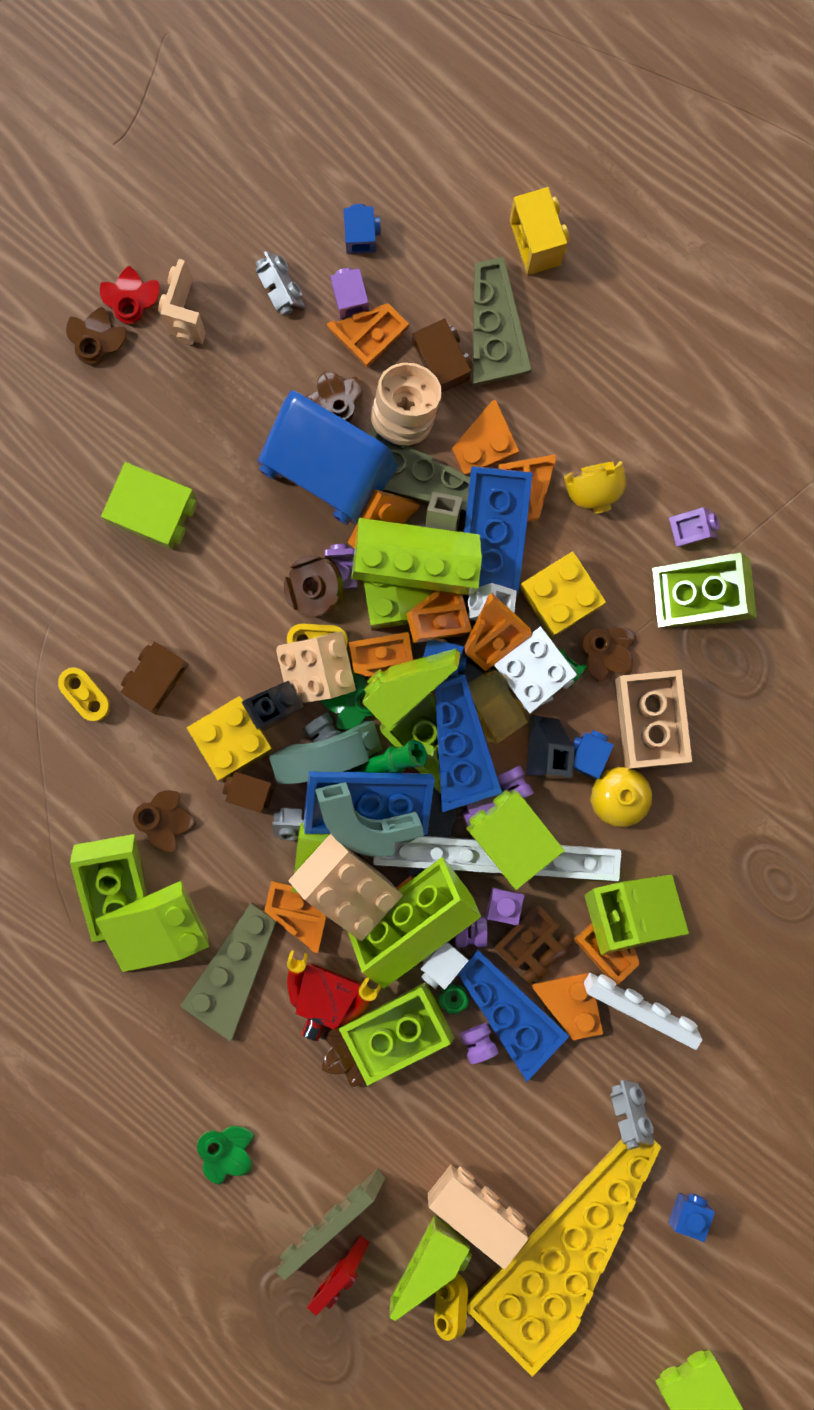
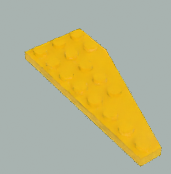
[467,1139,661,1377]

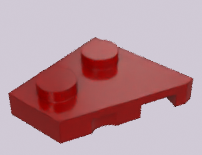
[307,1235,370,1316]

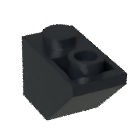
[241,680,304,731]
[526,715,574,779]

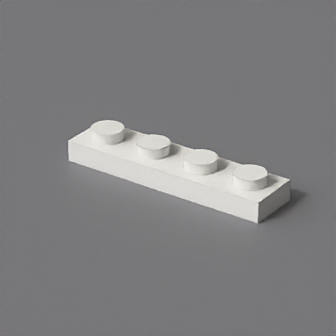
[584,973,702,1050]

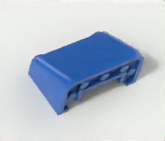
[257,390,398,525]

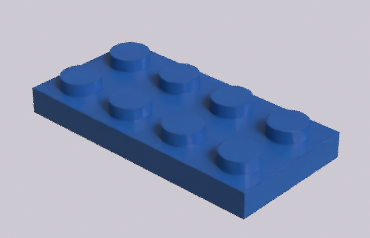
[464,466,533,595]
[303,771,434,835]

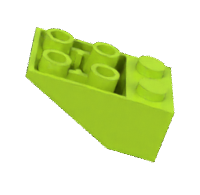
[584,874,689,955]

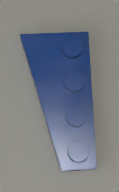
[435,674,502,812]
[458,950,569,1082]

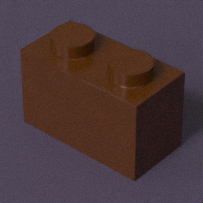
[412,318,473,393]
[120,641,189,715]
[222,772,276,814]

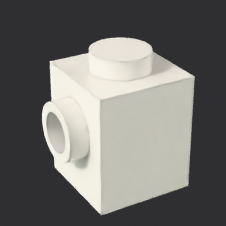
[468,583,517,621]
[420,942,469,990]

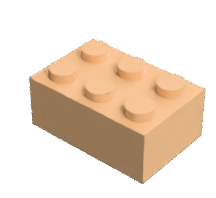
[615,670,692,769]
[288,834,403,942]
[428,1164,529,1270]

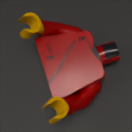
[286,951,381,1042]

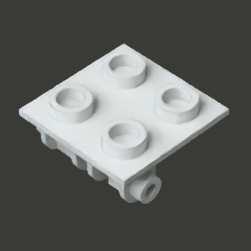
[494,627,577,713]

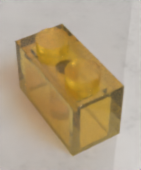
[468,670,528,743]

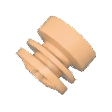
[371,363,441,446]

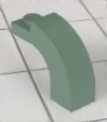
[269,721,382,784]
[315,782,424,856]

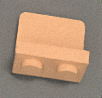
[158,259,206,345]
[276,631,356,703]

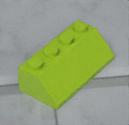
[351,518,482,596]
[348,857,481,988]

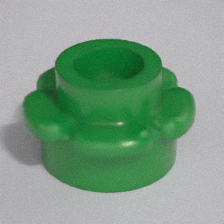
[439,984,469,1015]

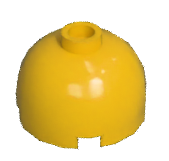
[564,461,626,513]
[590,767,652,827]

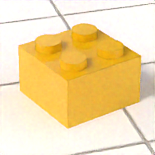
[509,187,570,276]
[519,551,606,639]
[186,696,274,782]

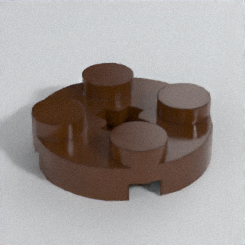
[284,555,344,617]

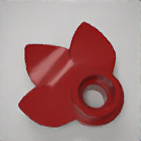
[100,266,160,325]

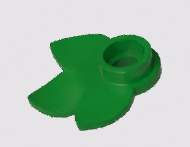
[321,672,374,730]
[197,1125,255,1185]

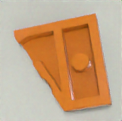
[347,489,420,548]
[406,591,472,643]
[464,593,532,671]

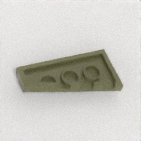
[473,257,532,387]
[370,426,470,513]
[180,903,277,1042]
[276,1169,386,1281]

